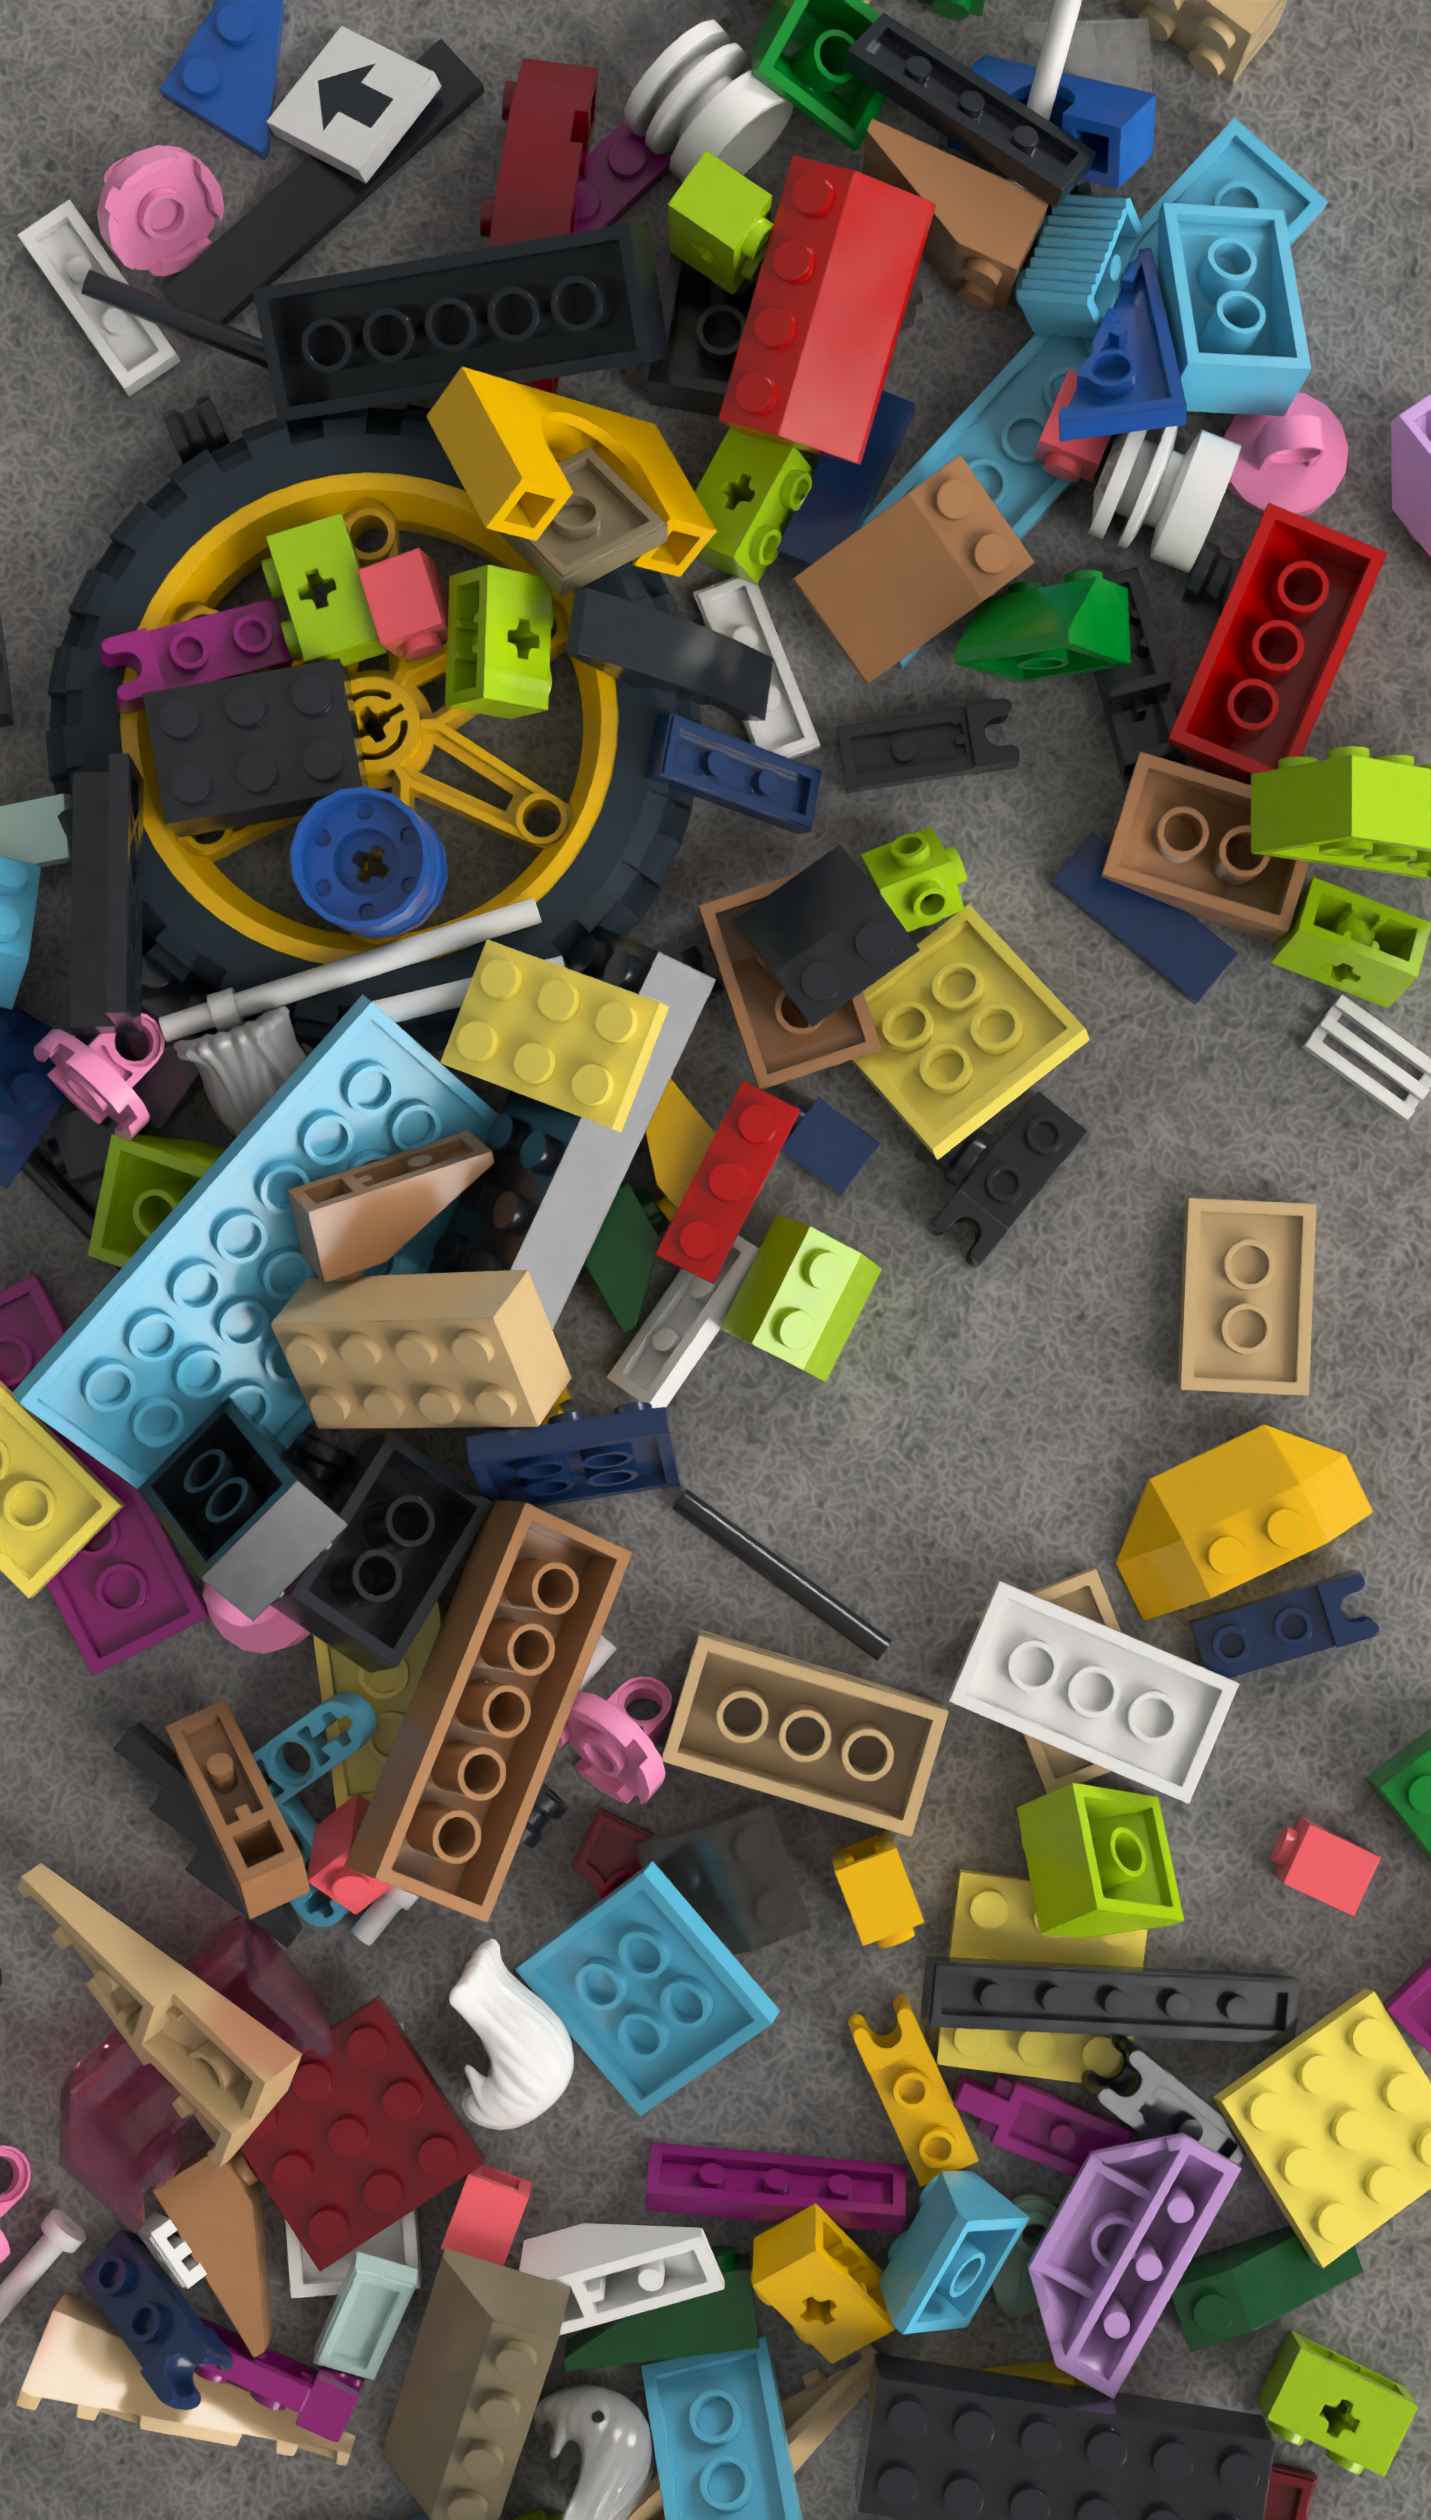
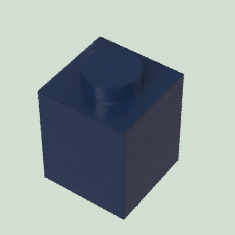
[780,1097,881,1198]

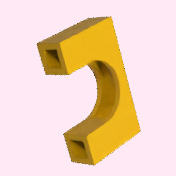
[426,367,717,577]

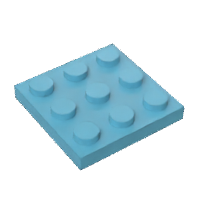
[515,1861,780,2117]

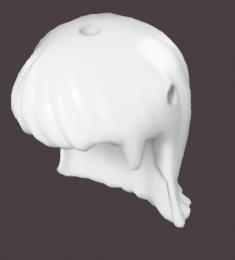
[449,1939,574,2130]

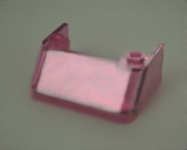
[59,1914,333,2233]

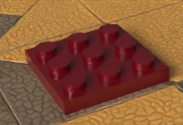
[240,1994,485,2272]

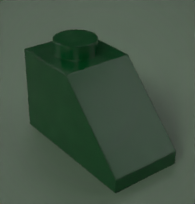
[584,1183,665,1334]

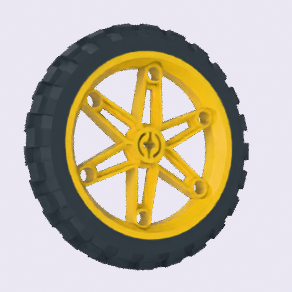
[45,404,701,1053]

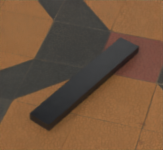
[161,39,485,325]
[920,1956,1300,2044]

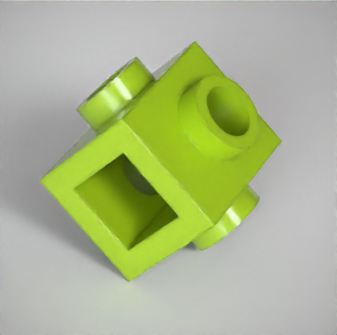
[861,827,967,932]

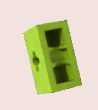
[668,150,774,295]
[695,427,814,585]
[261,513,387,666]
[445,564,554,719]
[1271,877,1431,1009]
[1257,2330,1418,2477]

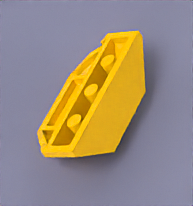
[1115,1424,1373,1621]

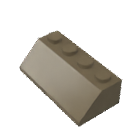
[382,2248,571,2520]

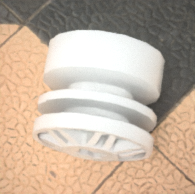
[623,19,793,183]
[1088,426,1241,573]

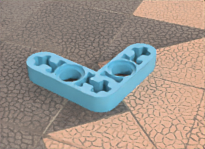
[252,1692,376,1927]

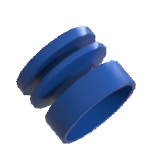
[290,787,448,939]

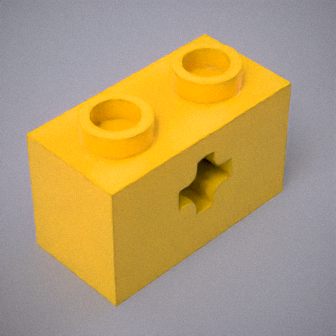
[830,1830,925,1949]
[750,2203,895,2364]

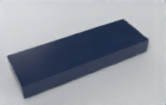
[777,390,916,569]
[646,712,822,834]
[1050,833,1238,1005]

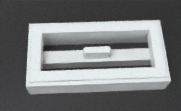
[1302,994,1431,1122]
[136,2212,207,2289]

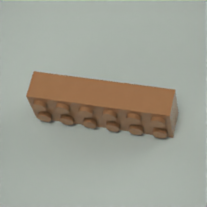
[344,1499,632,1923]

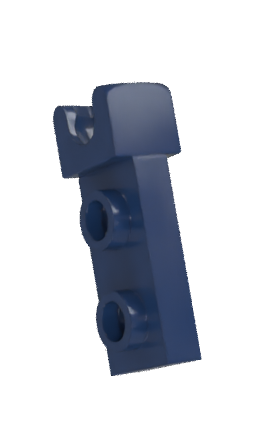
[1189,1570,1380,1678]
[80,2229,233,2410]

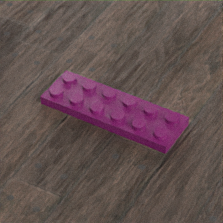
[0,1275,209,1676]

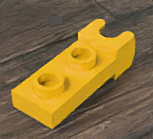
[848,1994,979,2187]

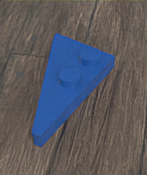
[160,0,285,161]
[1058,248,1187,441]

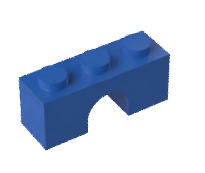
[947,55,1156,189]

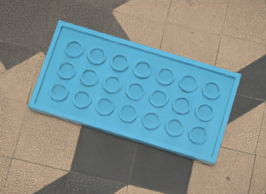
[12,994,499,1489]

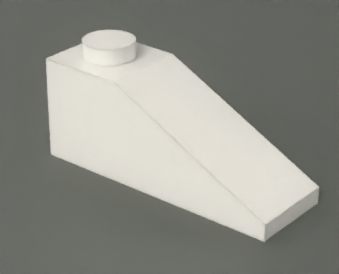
[519,2223,725,2336]

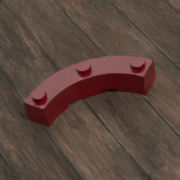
[480,58,599,395]

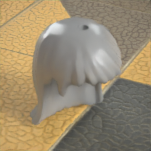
[174,1006,314,1137]
[532,2384,655,2520]

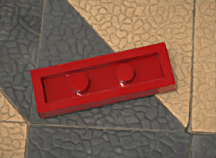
[655,1081,801,1284]

